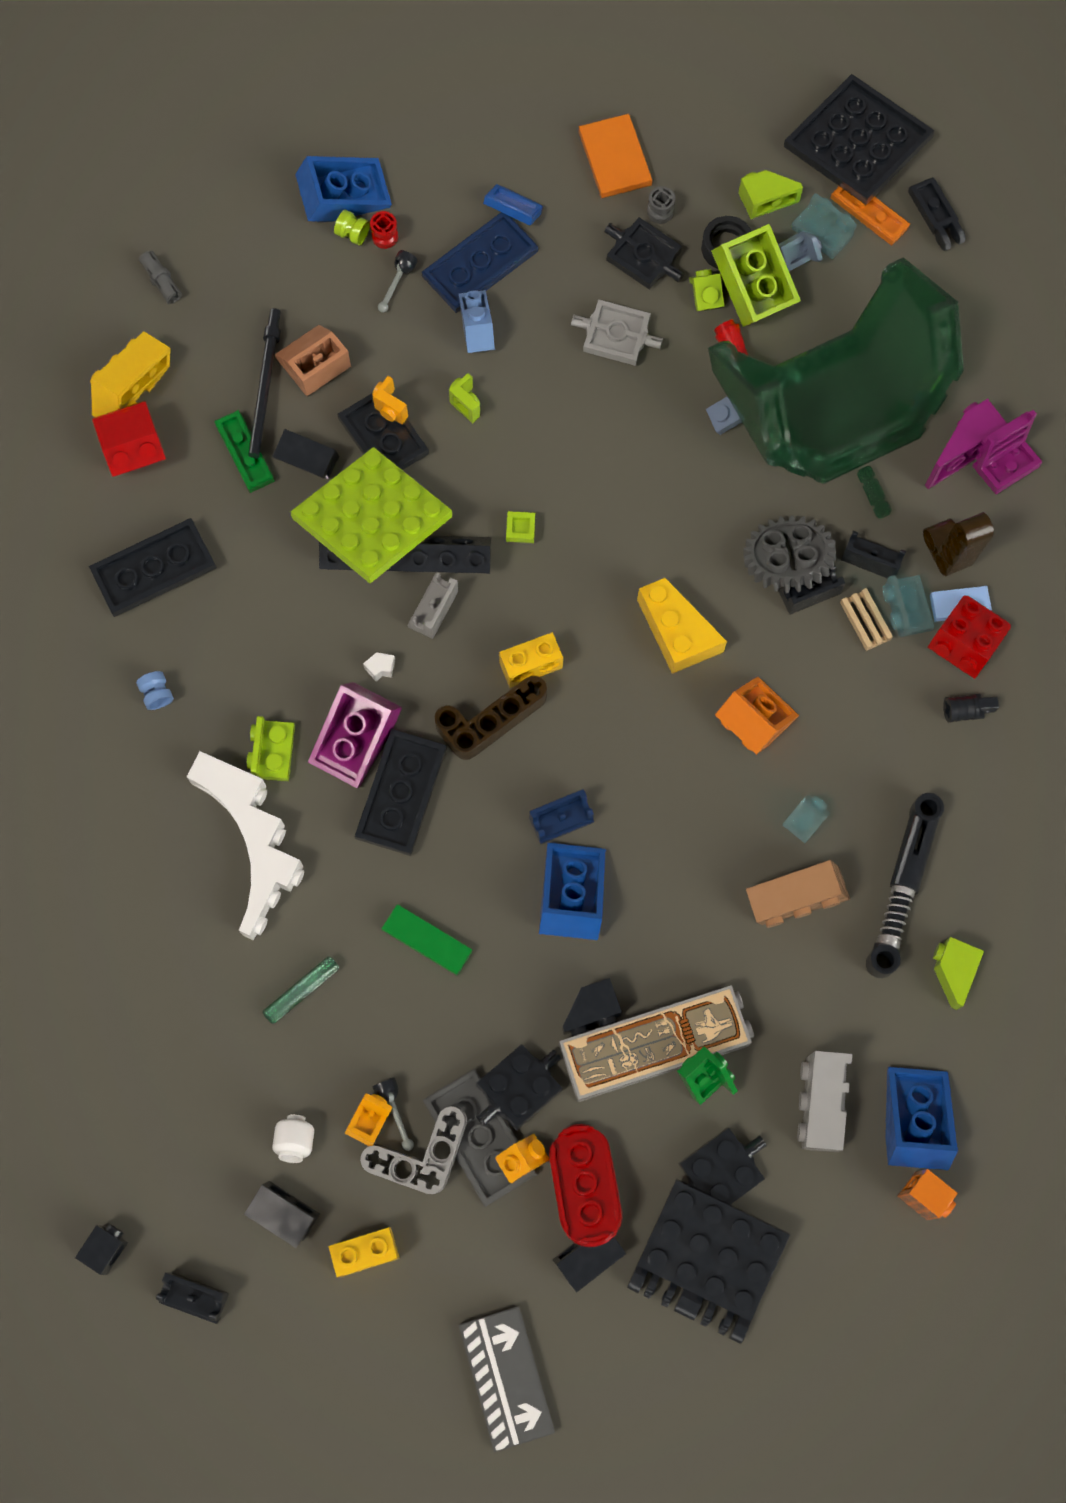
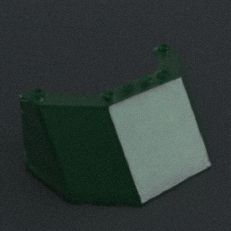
[708,257,964,484]

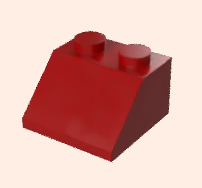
[92,401,166,477]

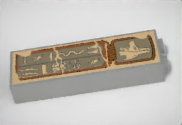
[559,985,754,1102]

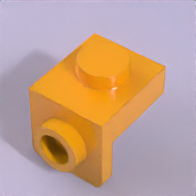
[372,376,408,425]
[345,1093,392,1146]
[495,1134,550,1183]

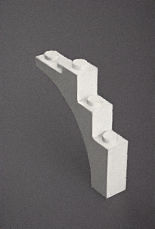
[187,751,304,940]

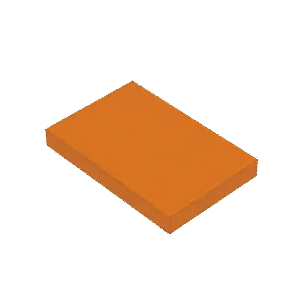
[578,114,652,198]

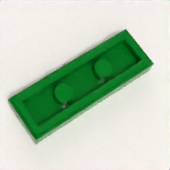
[214,410,275,493]
[381,904,473,976]

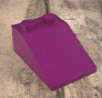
[925,399,1007,489]
[308,682,402,788]

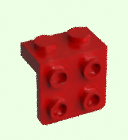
[927,595,1011,679]

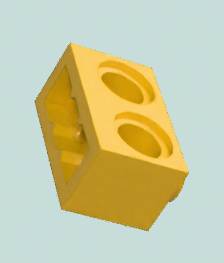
[499,632,563,688]
[328,1227,400,1277]

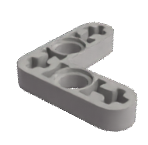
[360,1106,467,1194]

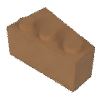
[746,860,850,928]

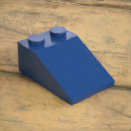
[295,156,392,222]
[539,843,606,940]
[885,1067,958,1170]

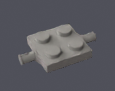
[571,299,663,366]

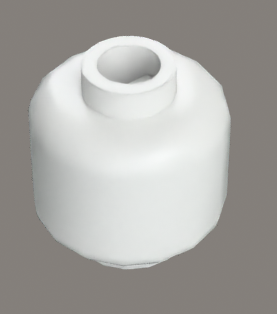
[272,1114,314,1163]

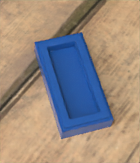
[483,184,543,226]

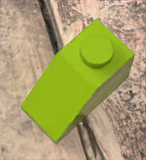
[738,170,803,219]
[933,937,984,1010]

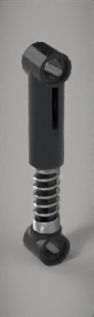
[866,793,944,979]

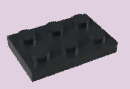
[337,393,429,470]

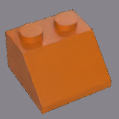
[715,677,799,755]

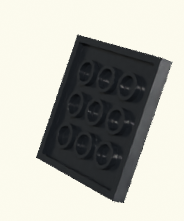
[784,74,935,205]

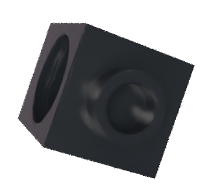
[75,1223,128,1275]

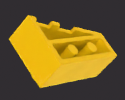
[637,578,727,674]

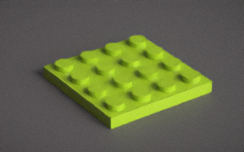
[291,447,452,583]

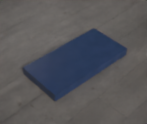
[422,212,538,313]

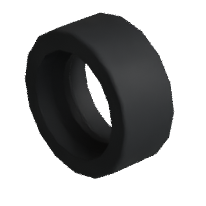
[701,215,752,270]

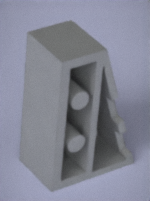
[797,1051,852,1152]

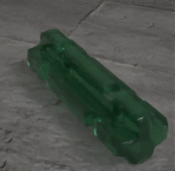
[857,466,892,519]

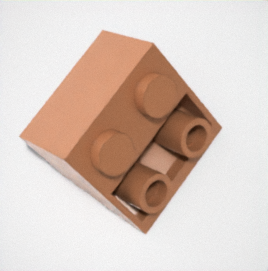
[275,325,351,396]

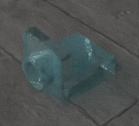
[783,795,830,843]

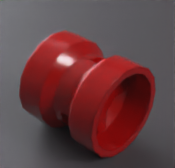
[370,211,399,249]

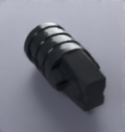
[943,694,999,723]

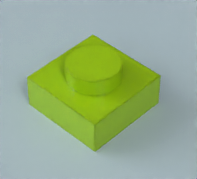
[506,511,536,543]

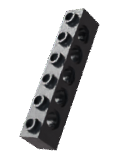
[319,536,491,574]

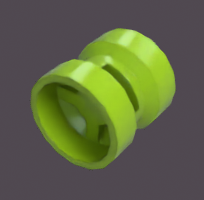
[334,209,370,246]

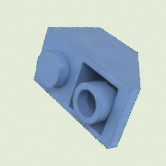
[459,290,495,353]

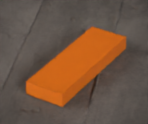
[830,186,910,246]

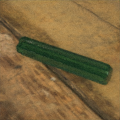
[263,956,339,1024]

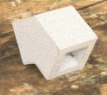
[363,652,395,681]

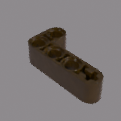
[923,512,994,576]
[434,676,547,760]

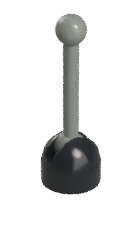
[378,250,418,313]
[372,1077,414,1151]

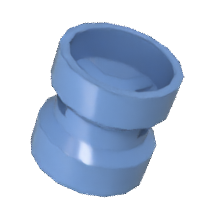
[136,671,174,710]

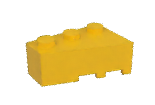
[90,332,170,417]

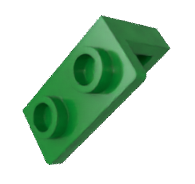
[677,1047,738,1105]

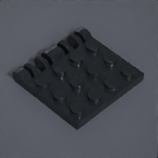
[627,1178,790,1344]

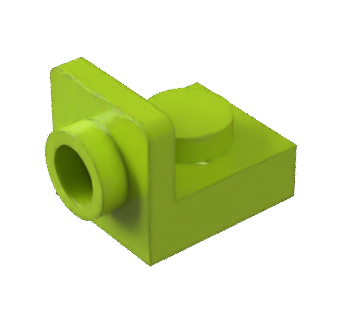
[449,373,480,424]

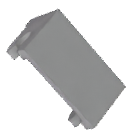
[407,572,458,639]

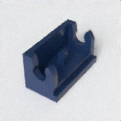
[529,789,594,844]

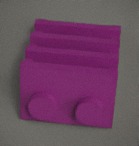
[972,410,1042,494]

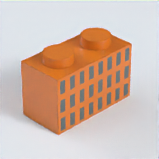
[897,1169,958,1220]

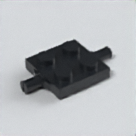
[604,217,684,290]
[476,1044,563,1131]
[678,1128,767,1205]

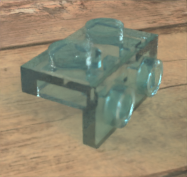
[791,193,857,260]
[883,575,934,637]

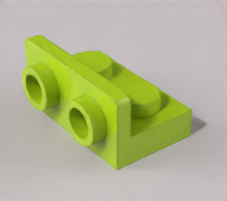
[247,716,295,781]

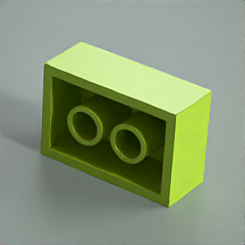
[711,224,801,327]

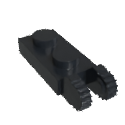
[908,177,966,251]

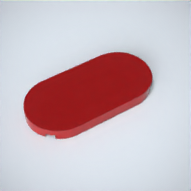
[549,1124,622,1247]

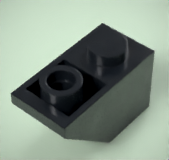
[562,978,622,1037]

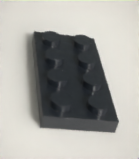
[89,518,217,617]
[354,729,447,856]

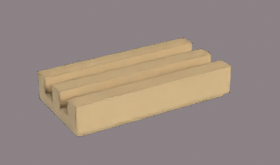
[840,588,893,651]

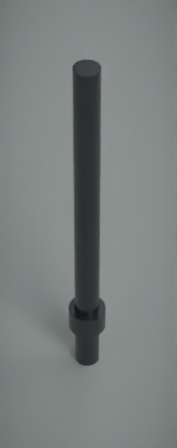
[248,308,281,458]

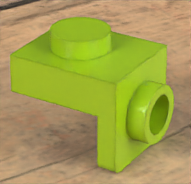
[689,269,724,311]

